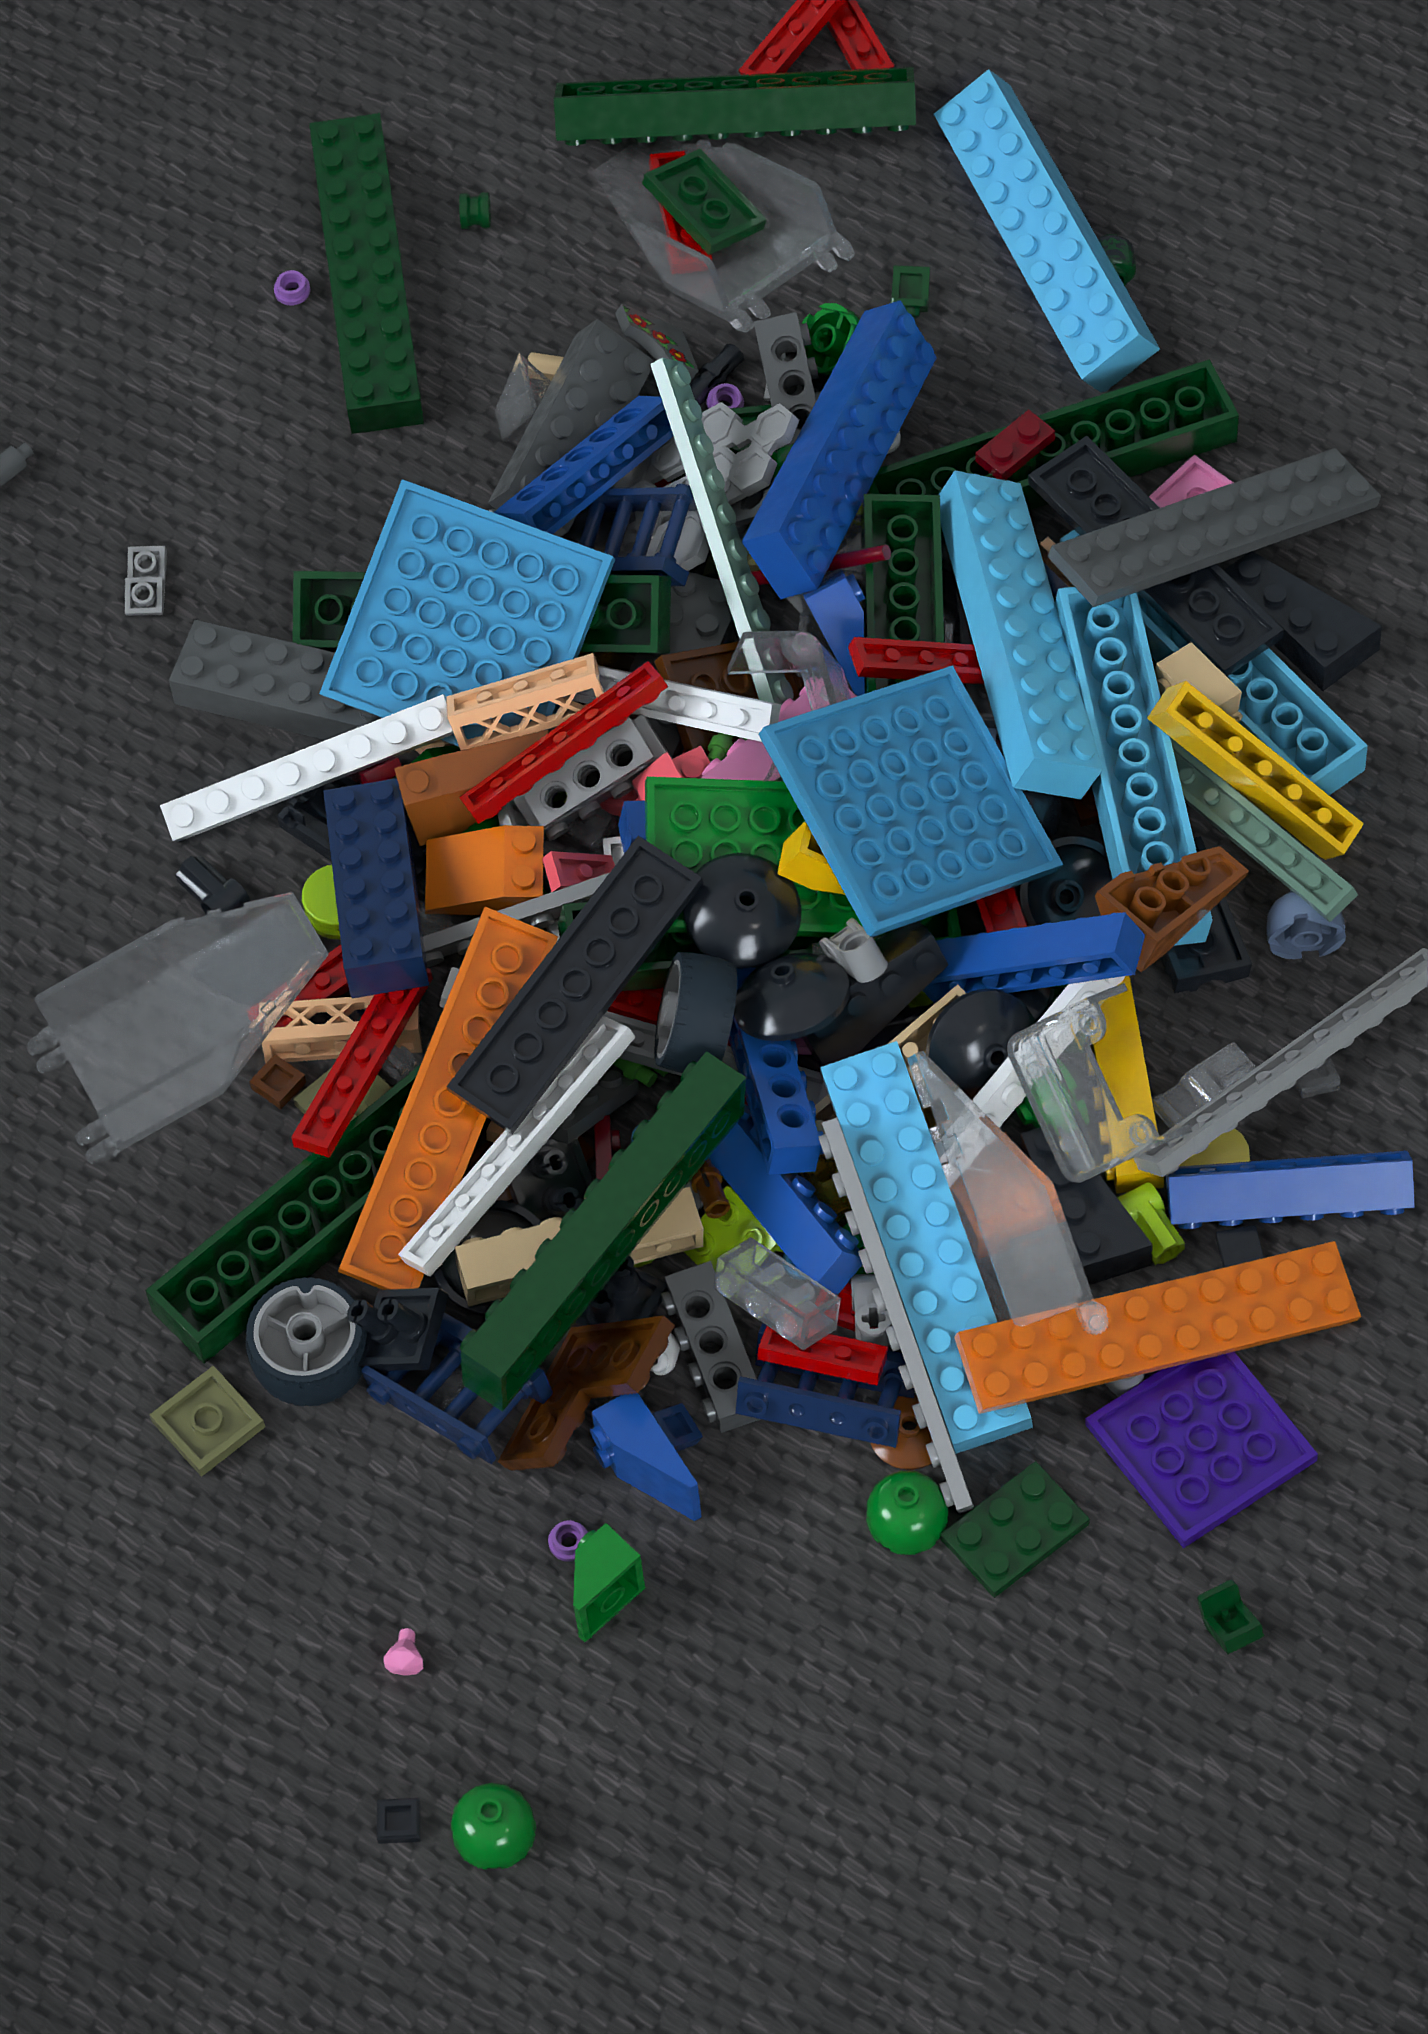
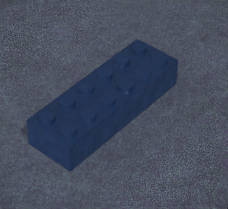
[323,778,429,999]

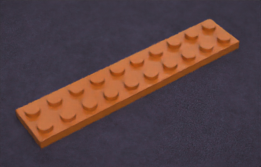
[338,907,559,1290]
[954,1241,1361,1414]

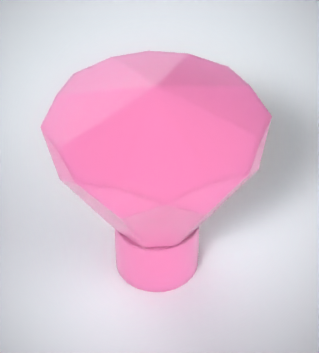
[384,1628,423,1675]

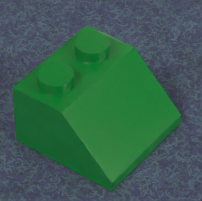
[573,1523,645,1642]

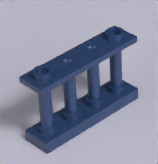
[579,484,698,586]
[361,1313,553,1464]
[735,1324,916,1448]

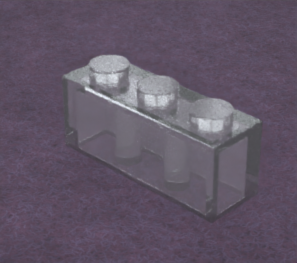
[714,1237,841,1350]

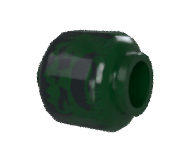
[1098,234,1136,286]

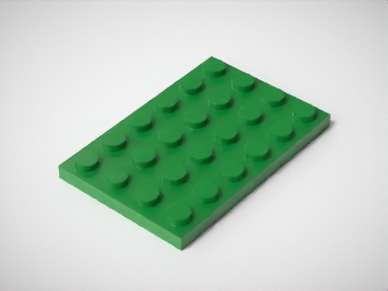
[645,776,885,939]

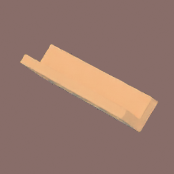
[446,653,604,750]
[261,995,422,1063]

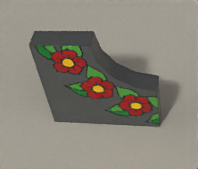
[615,304,698,380]

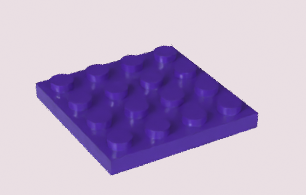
[1085,1352,1318,1549]

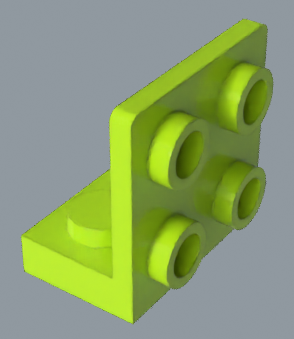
[684,1185,783,1298]

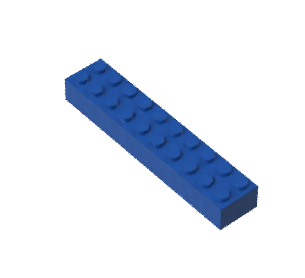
[741,300,937,599]

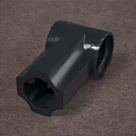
[175,855,252,929]

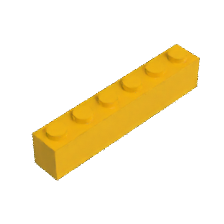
[1147,681,1364,860]
[1085,976,1164,1194]

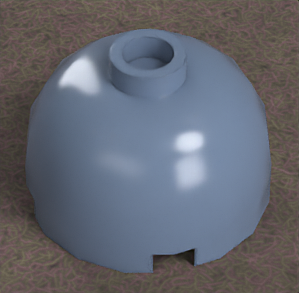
[1266,891,1346,959]

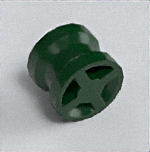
[459,192,491,229]

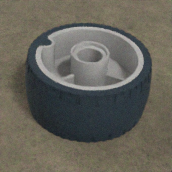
[654,952,737,1073]
[246,1277,367,1406]

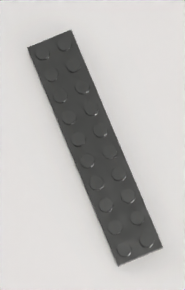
[1048,448,1381,607]

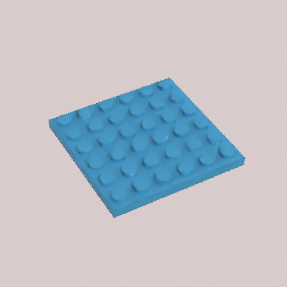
[319,479,615,747]
[758,665,1063,937]

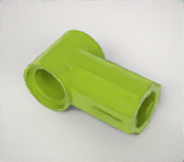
[1117,1182,1185,1265]

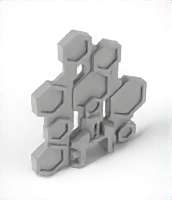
[612,402,799,571]

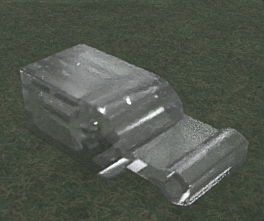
[1152,1041,1256,1129]

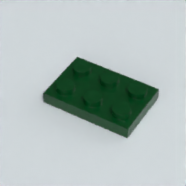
[642,148,767,255]
[940,1461,1090,1598]

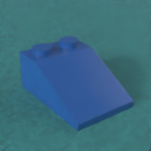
[803,569,866,696]
[590,1393,702,1521]

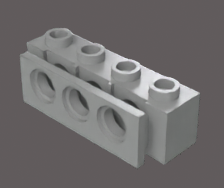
[513,714,672,841]

